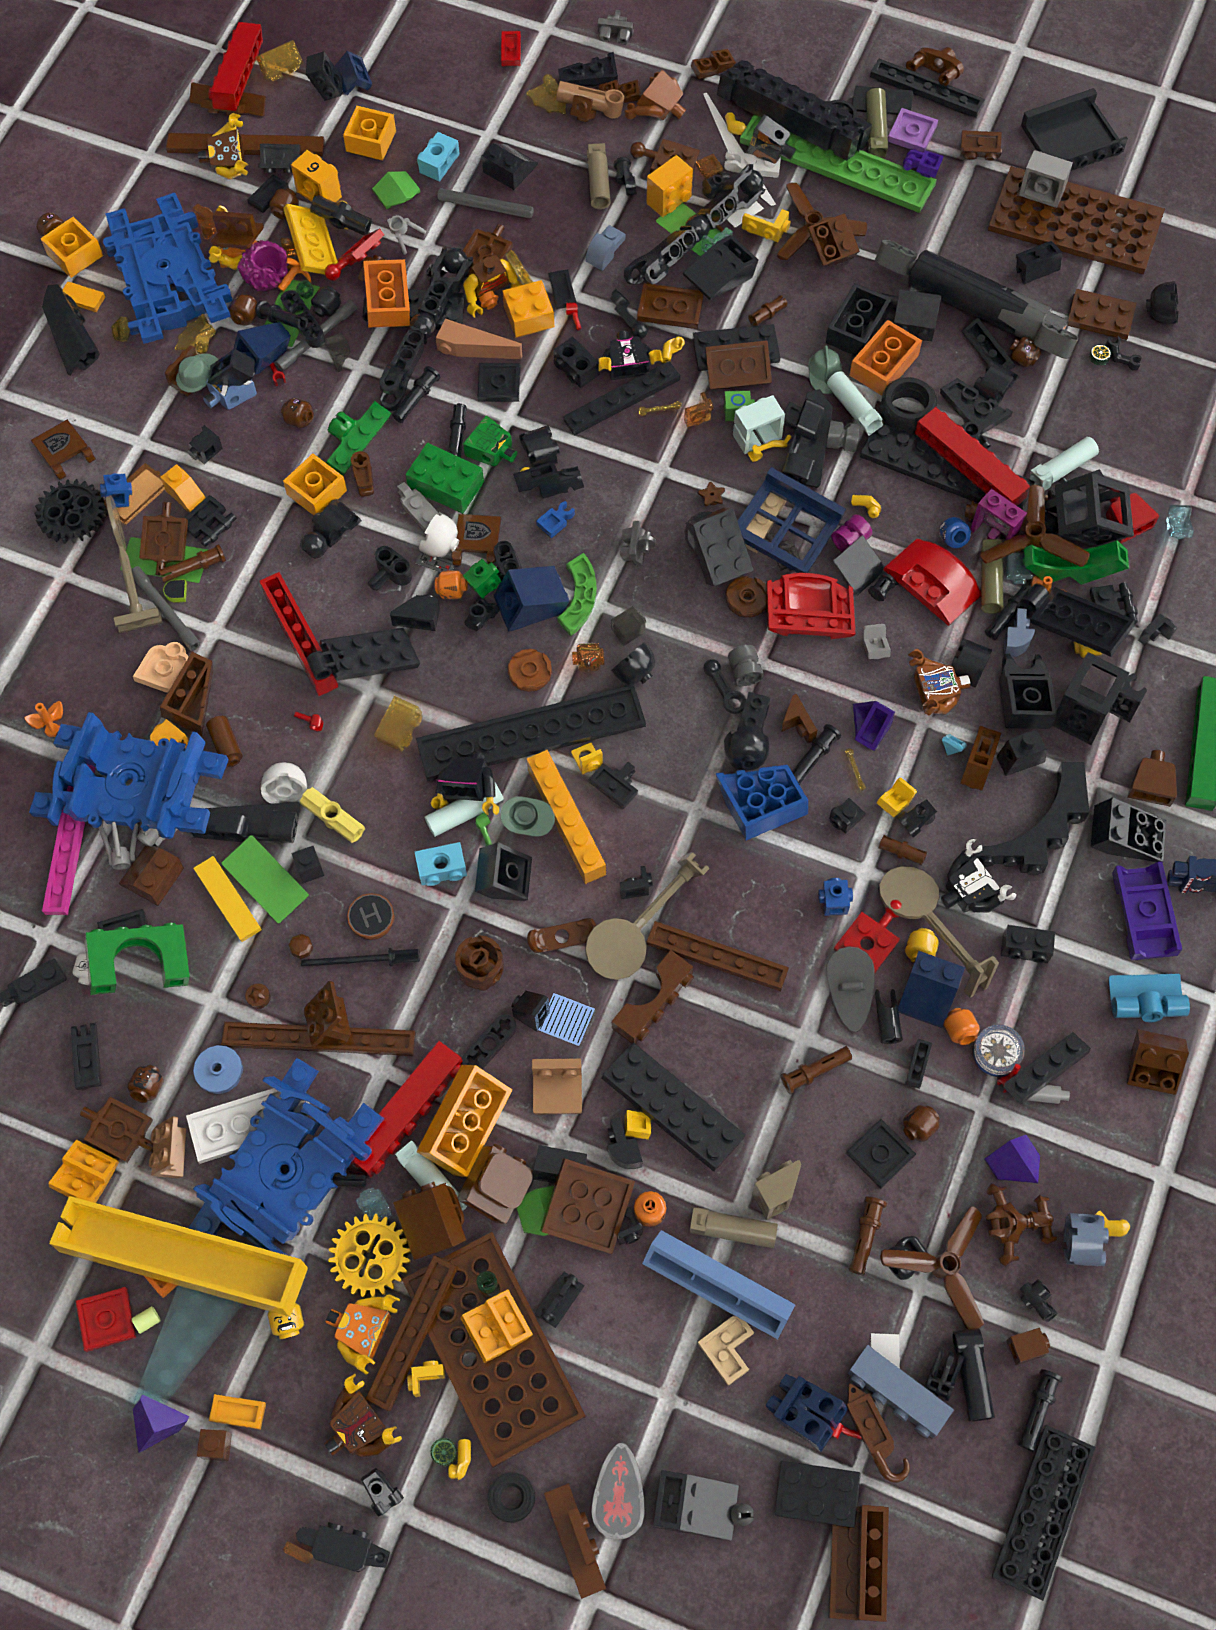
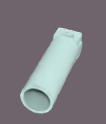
[827,371,883,436]
[1030,437,1099,491]
[424,782,504,837]
[395,1140,467,1211]

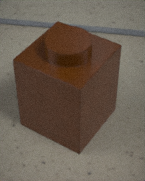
[1006,1327,1050,1365]
[197,1429,232,1461]

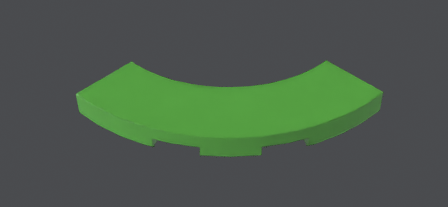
[557,553,597,636]

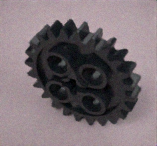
[35,479,107,544]

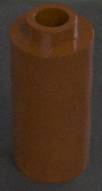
[206,716,243,767]

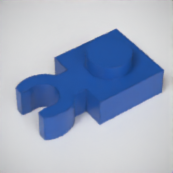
[536,501,575,538]

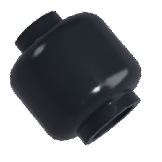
[311,286,341,318]

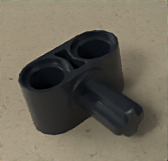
[493,541,522,576]
[368,546,412,591]

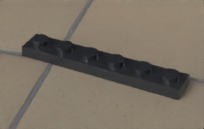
[870,58,985,118]
[563,361,680,436]

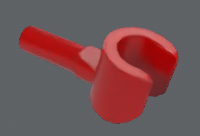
[566,303,581,330]
[269,362,286,386]
[294,712,324,731]
[997,1064,1021,1093]
[830,1423,862,1440]

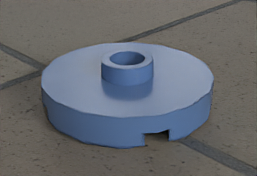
[193,1045,243,1094]

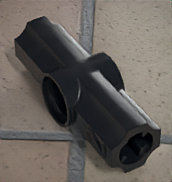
[310,195,372,236]

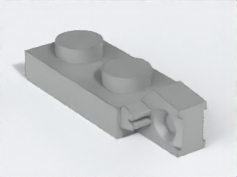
[397,482,439,532]

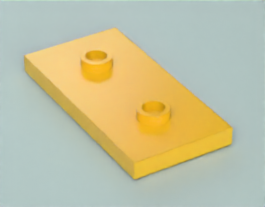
[283,204,338,275]

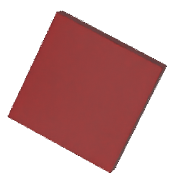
[76,1287,137,1352]

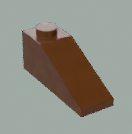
[960,726,1001,791]

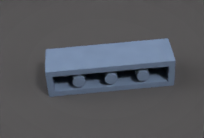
[847,1345,954,1438]

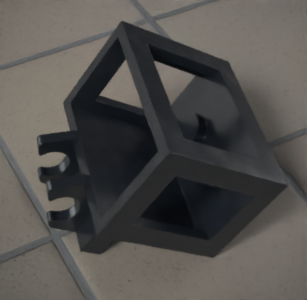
[1045,473,1134,547]
[1052,652,1147,745]

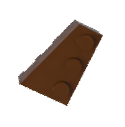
[160,652,213,736]

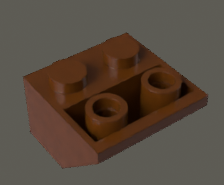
[808,213,860,266]
[1127,1029,1189,1095]

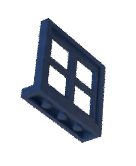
[737,467,846,573]

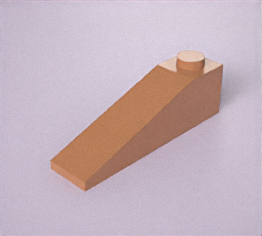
[436,319,522,359]

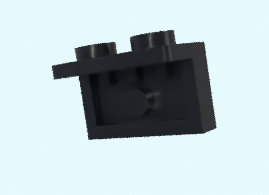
[258,144,301,173]

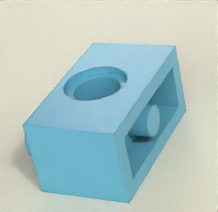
[417,132,460,182]
[415,842,467,886]

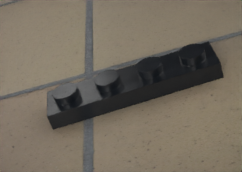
[1004,1032,1091,1104]

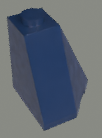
[233,322,291,375]

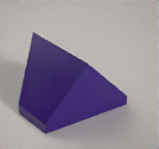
[853,701,895,751]
[984,1135,1040,1183]
[133,1394,190,1453]

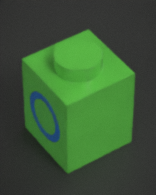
[724,391,755,421]

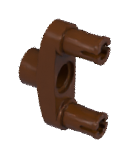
[906,47,964,86]

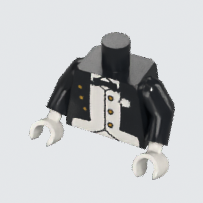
[941,839,1016,913]

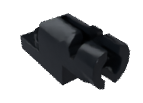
[513,461,584,498]

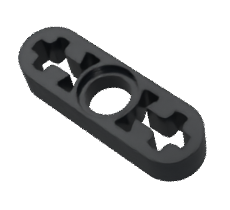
[462,1014,516,1070]

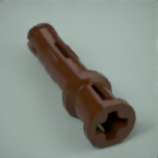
[158,544,226,583]
[780,1046,852,1094]
[849,1196,887,1275]

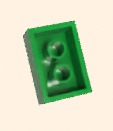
[405,443,484,514]

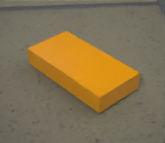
[62,281,105,313]
[208,1394,266,1430]

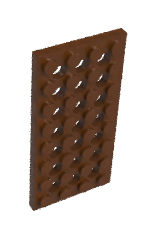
[988,166,1165,275]
[402,1232,586,1468]

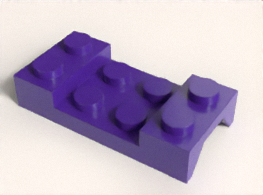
[1112,862,1182,960]

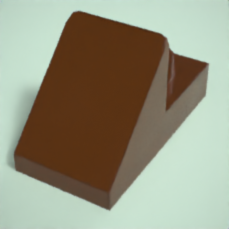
[781,694,818,743]

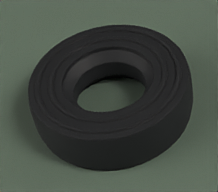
[488,1472,535,1523]

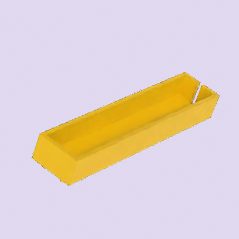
[49,1196,308,1317]

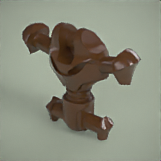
[986,1183,1057,1266]

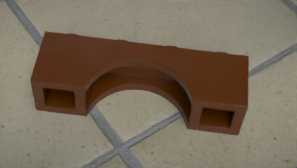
[611,950,694,1044]

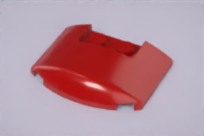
[883,539,981,626]
[766,573,856,639]

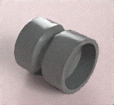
[826,420,860,452]
[728,645,764,686]

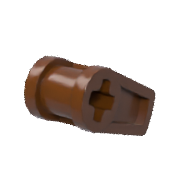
[351,451,374,497]

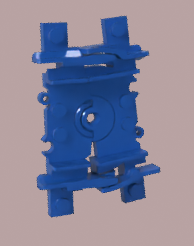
[103,193,232,344]
[29,712,229,839]
[189,1058,385,1255]

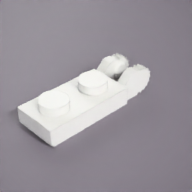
[724,150,781,178]

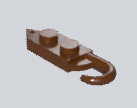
[846,1383,910,1483]

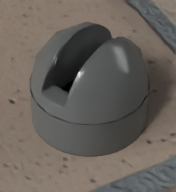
[731,1503,754,1526]

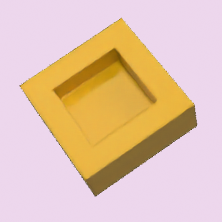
[624,1110,651,1139]

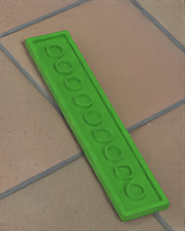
[740,114,937,213]

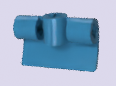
[1109,974,1190,1022]

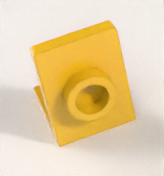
[571,743,603,775]

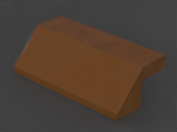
[829,1505,889,1622]

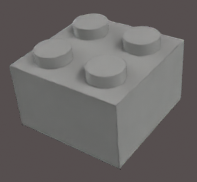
[1019,150,1073,208]

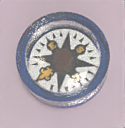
[973,1025,1025,1077]

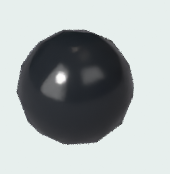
[300,531,328,559]

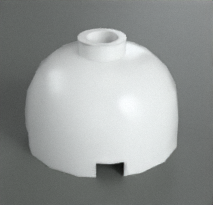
[419,512,459,557]
[261,762,307,804]

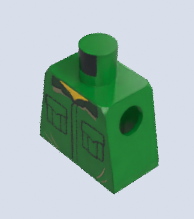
[463,416,517,467]

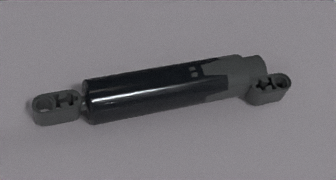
[875,239,1078,359]

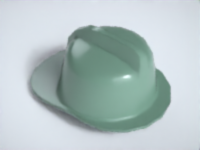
[808,346,842,394]
[176,354,218,393]
[501,797,555,836]

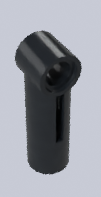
[952,1328,995,1422]

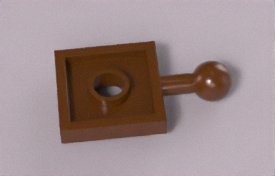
[630,139,700,173]

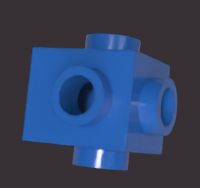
[100,473,132,507]
[818,878,853,916]

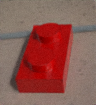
[501,31,521,66]

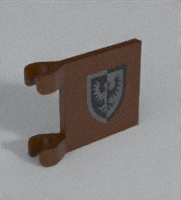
[31,419,96,480]
[452,514,501,566]

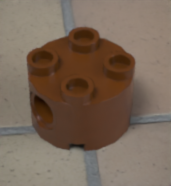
[455,935,504,991]

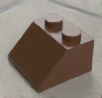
[119,846,184,906]

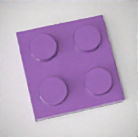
[888,108,938,153]

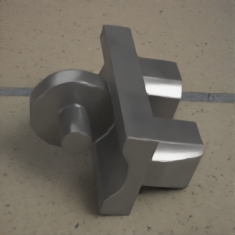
[598,10,634,44]
[620,521,656,566]

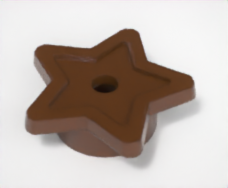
[698,482,725,506]

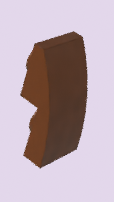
[691,49,736,79]
[599,79,641,103]

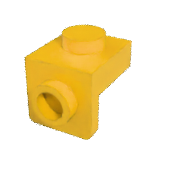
[877,778,917,817]
[407,1361,445,1397]

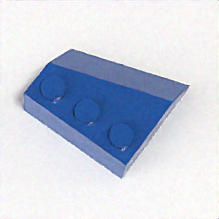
[715,765,808,840]

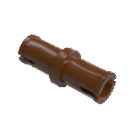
[748,295,788,326]
[878,835,927,865]

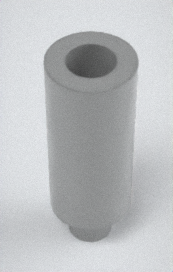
[1027,1085,1070,1104]

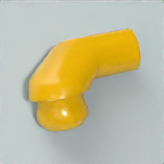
[725,112,747,135]
[662,337,685,363]
[851,495,881,518]
[1095,1211,1130,1237]
[448,1439,471,1480]

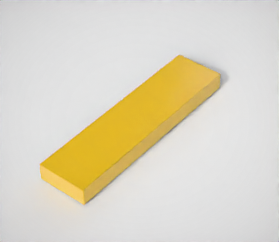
[194,856,262,942]

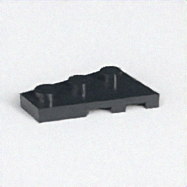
[558,52,618,86]
[940,378,1013,435]

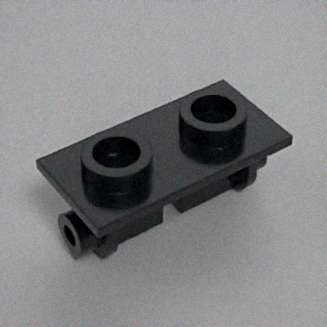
[535,1271,585,1328]

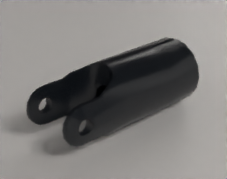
[875,989,903,1044]

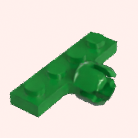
[326,401,392,476]

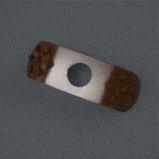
[527,918,596,953]

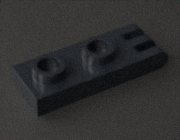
[71,1023,101,1090]

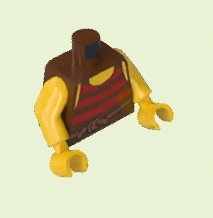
[463,255,523,318]

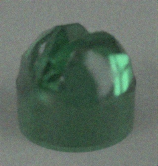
[296,280,314,299]
[476,1271,498,1294]

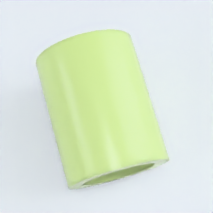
[131,1306,161,1334]

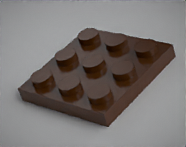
[540,1158,635,1254]

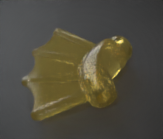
[526,74,566,115]
[175,314,216,354]

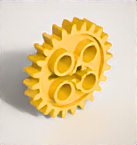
[328,1214,411,1298]

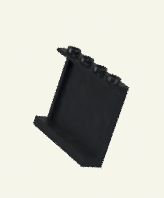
[1021,88,1128,171]

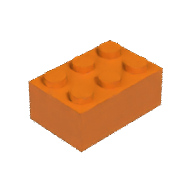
[363,259,410,328]
[849,320,922,395]

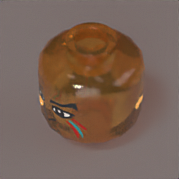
[572,643,604,672]

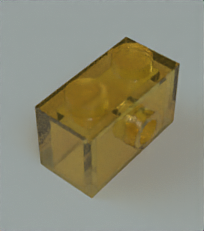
[256,40,303,81]
[374,696,423,752]

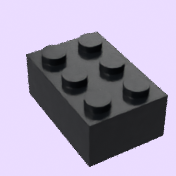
[826,283,892,356]
[686,507,754,586]

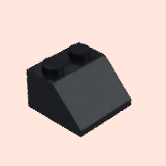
[481,143,538,190]
[894,290,941,341]
[475,842,532,901]

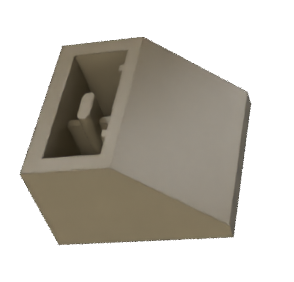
[752,1160,801,1220]

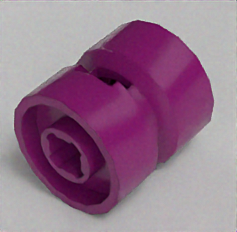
[831,514,873,552]

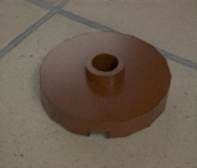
[726,576,767,617]

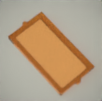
[104,463,165,525]

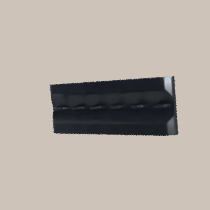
[992,1425,1096,1601]

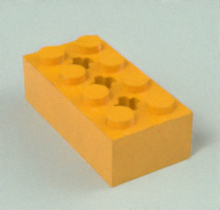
[416,1065,512,1177]

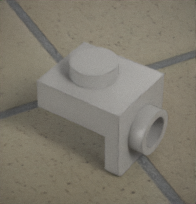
[863,624,891,659]

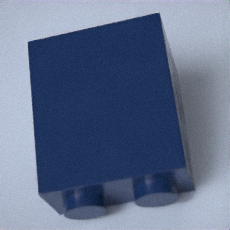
[494,566,570,632]
[898,951,965,1028]

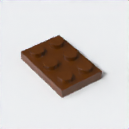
[637,283,704,329]
[1067,289,1137,340]
[705,340,772,390]

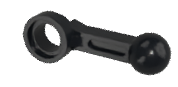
[610,289,648,339]
[703,659,746,714]

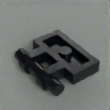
[184,495,237,547]
[1090,582,1138,624]

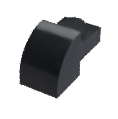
[607,1117,643,1169]

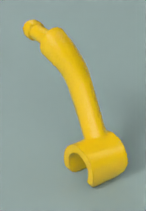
[747,435,792,462]

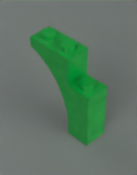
[1023,540,1129,585]

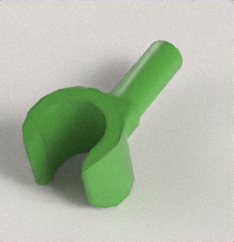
[476,813,492,846]

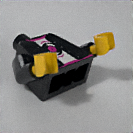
[599,331,663,380]
[431,751,499,815]

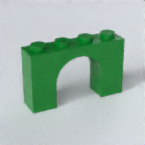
[84,923,190,995]

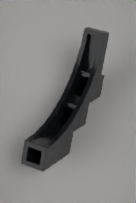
[973,762,1090,875]

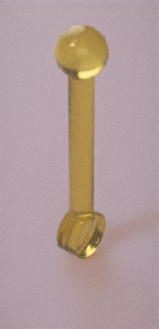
[638,401,682,416]
[845,748,866,791]

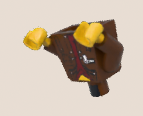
[324,1374,402,1457]

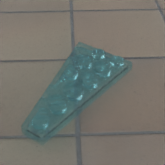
[133,1286,243,1405]

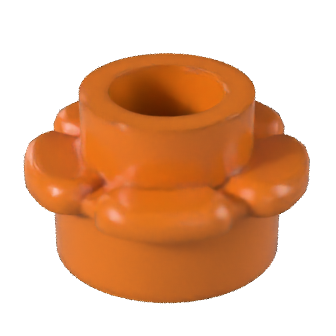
[479,291,499,310]

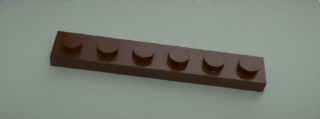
[647,921,789,992]
[366,1255,458,1411]

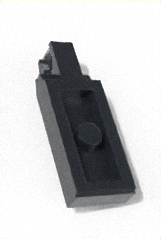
[0,958,67,1007]

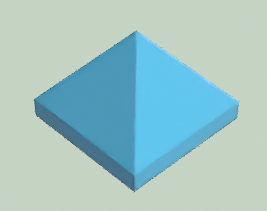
[942,734,967,756]

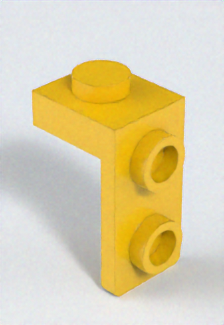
[742,209,791,242]

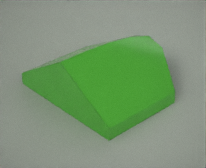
[372,171,420,209]
[517,1186,554,1236]

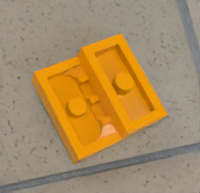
[49,1140,119,1203]
[460,1290,533,1363]

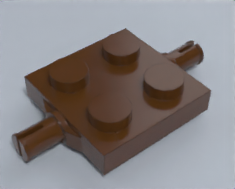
[463,224,513,278]
[139,502,188,576]
[80,1097,153,1163]

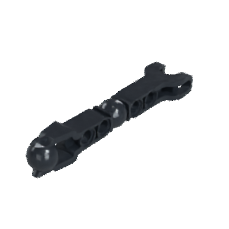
[624,164,766,284]
[379,246,473,411]

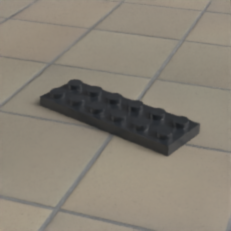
[601,1042,746,1172]

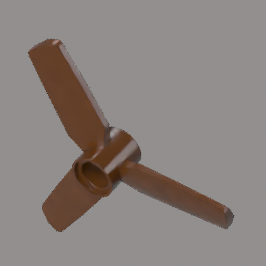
[777,182,867,260]
[980,485,1090,567]
[880,1206,984,1329]

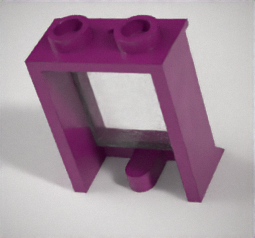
[971,489,1027,541]

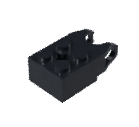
[999,654,1057,729]

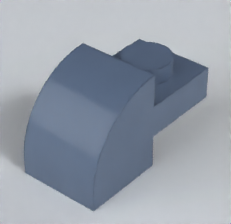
[586,225,625,271]
[1003,608,1035,657]

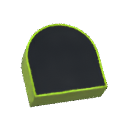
[163,579,187,602]

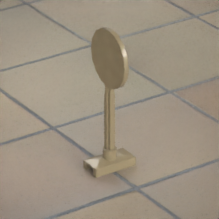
[106,495,163,633]
[585,852,710,980]
[879,866,999,998]

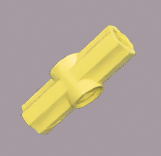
[300,787,365,843]

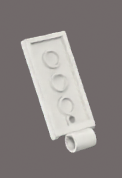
[186,1088,310,1164]

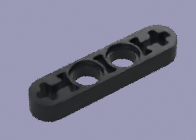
[280,290,326,348]

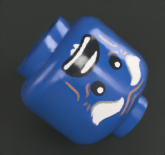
[939,517,971,549]

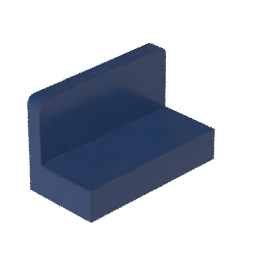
[335,51,372,95]

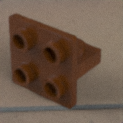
[211,211,264,250]
[304,981,351,1046]

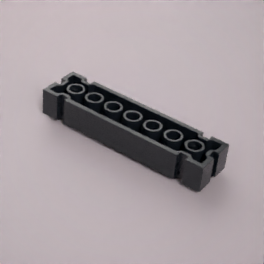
[717,60,872,161]

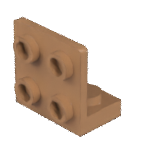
[532,1059,582,1115]
[149,1116,186,1179]

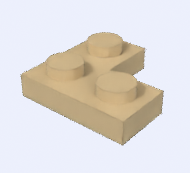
[697,1315,754,1386]

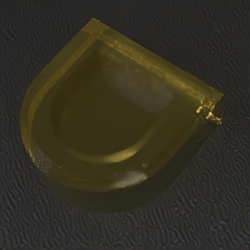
[111,317,130,342]

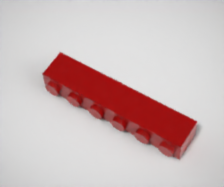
[209,22,263,111]
[915,407,1030,506]
[259,572,339,696]
[351,1041,463,1178]

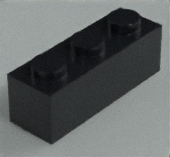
[905,1039,932,1089]

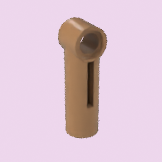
[556,81,624,118]

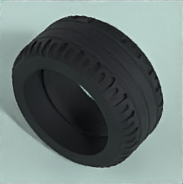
[880,377,937,434]

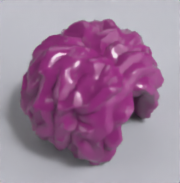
[237,240,288,292]

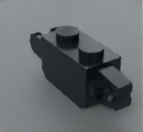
[296,1522,390,1573]

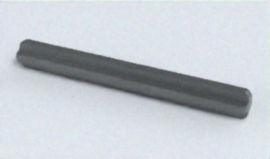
[437,188,534,218]

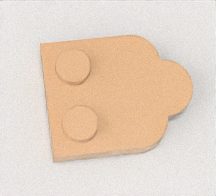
[133,642,189,693]

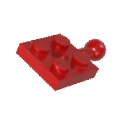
[324,228,385,281]
[834,900,902,973]

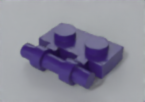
[903,149,944,178]

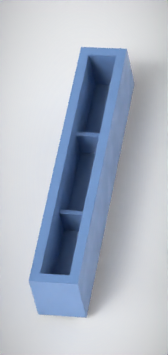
[642,1230,795,1340]

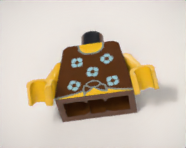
[198,113,248,180]

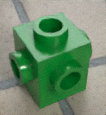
[463,559,502,599]

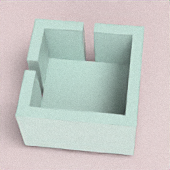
[733,395,785,454]

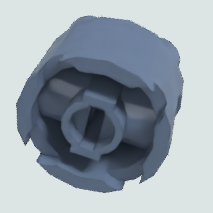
[1064,1213,1109,1267]

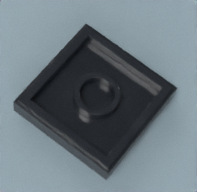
[477,363,521,402]
[846,1119,916,1189]

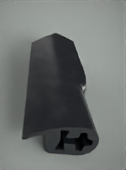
[42,284,100,376]
[781,389,833,488]
[191,802,300,843]

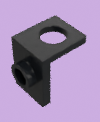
[617,1207,643,1245]

